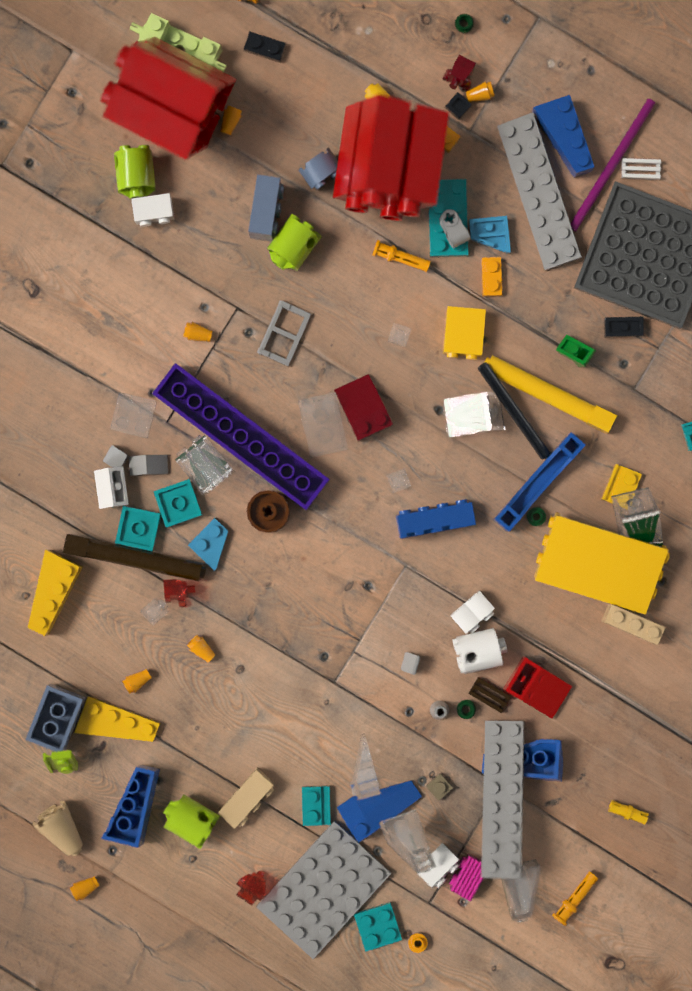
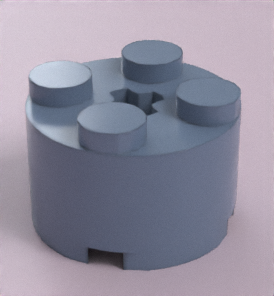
[298,148,338,190]

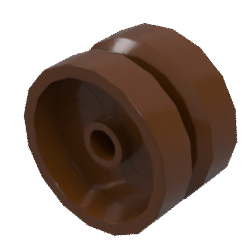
[247,490,290,533]

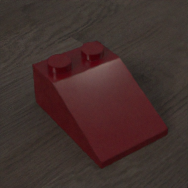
[334,374,393,442]

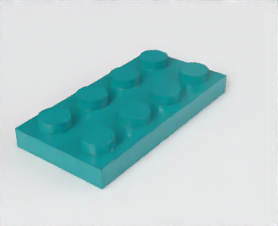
[429,179,468,257]

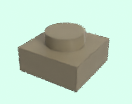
[426,773,453,801]

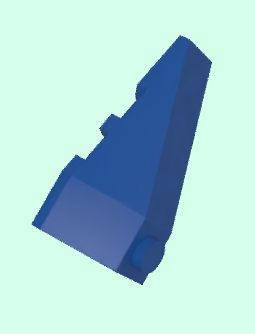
[482,739,564,782]
[337,780,422,843]

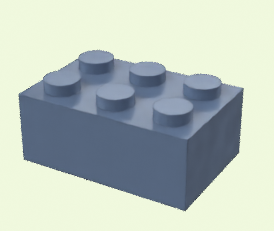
[248,174,285,242]
[25,684,86,752]

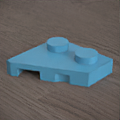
[469,216,511,254]
[188,518,229,571]

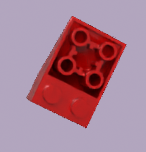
[503,656,572,719]

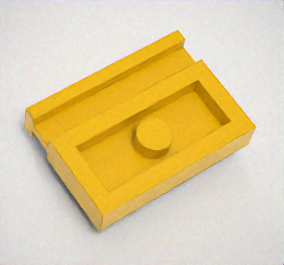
[601,464,642,510]

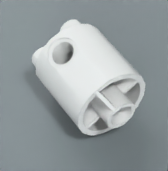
[452,628,507,674]

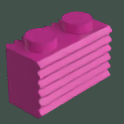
[449,854,484,901]

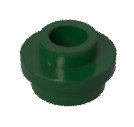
[455,14,474,33]
[527,507,546,526]
[457,700,476,719]

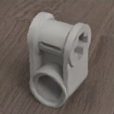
[439,209,471,249]

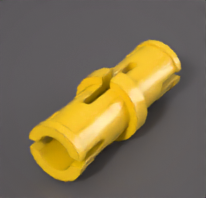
[608,800,649,825]

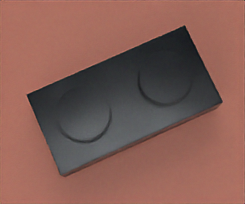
[244,31,286,63]
[604,317,644,337]

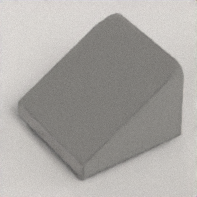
[103,445,129,467]
[401,652,420,675]

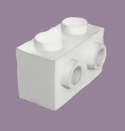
[131,193,174,227]
[94,467,129,509]
[415,843,460,888]

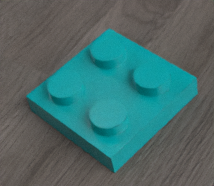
[153,479,202,528]
[115,506,161,551]
[354,902,402,952]

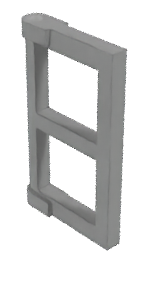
[257,300,311,366]

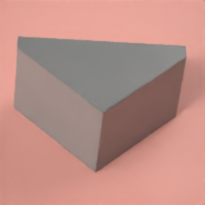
[129,455,168,476]

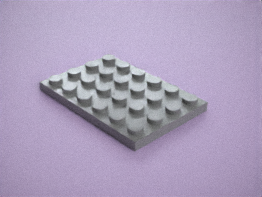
[256,820,391,959]

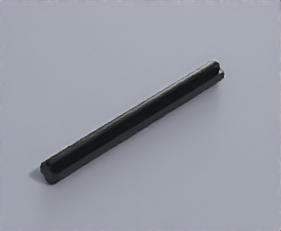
[478,362,550,460]

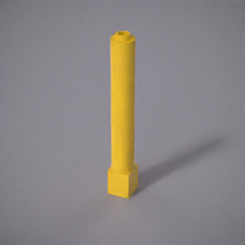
[484,355,617,434]

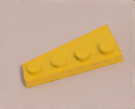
[74,696,160,742]

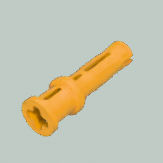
[372,239,431,272]
[552,871,599,926]

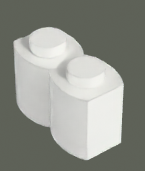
[450,591,495,633]

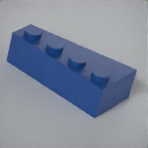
[531,95,595,178]
[396,499,476,538]
[101,765,160,848]

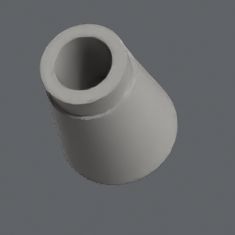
[430,701,449,720]

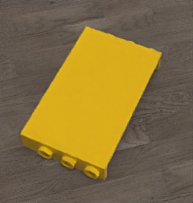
[534,512,670,615]

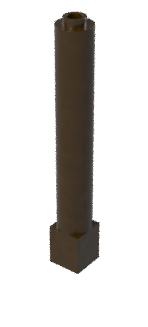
[63,534,206,582]

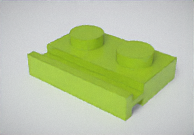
[43,750,78,774]

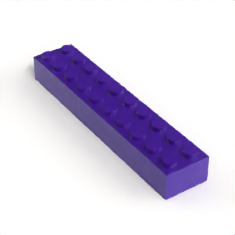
[152,363,329,510]

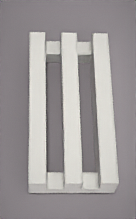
[621,158,661,180]

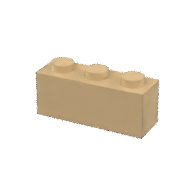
[601,604,665,645]
[218,768,274,829]

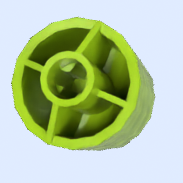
[114,145,156,199]
[267,214,322,271]
[163,794,220,849]

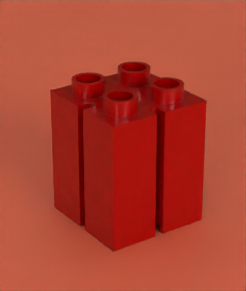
[100,37,237,160]
[333,94,449,221]

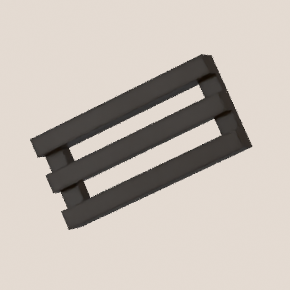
[468,677,511,713]

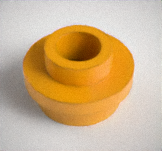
[408,933,428,953]

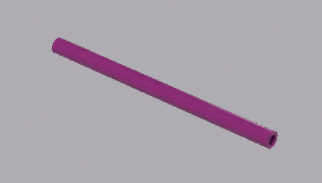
[571,98,656,232]

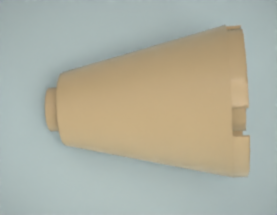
[33,801,83,856]

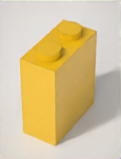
[443,306,486,360]

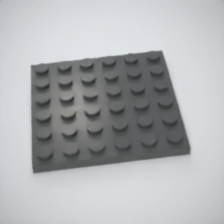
[574,181,692,329]

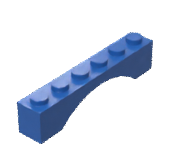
[493,432,585,532]

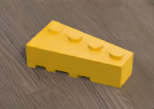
[28,550,83,636]

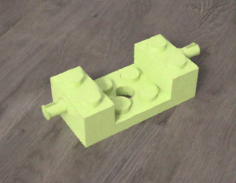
[130,13,227,72]

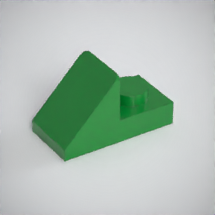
[556,334,596,367]

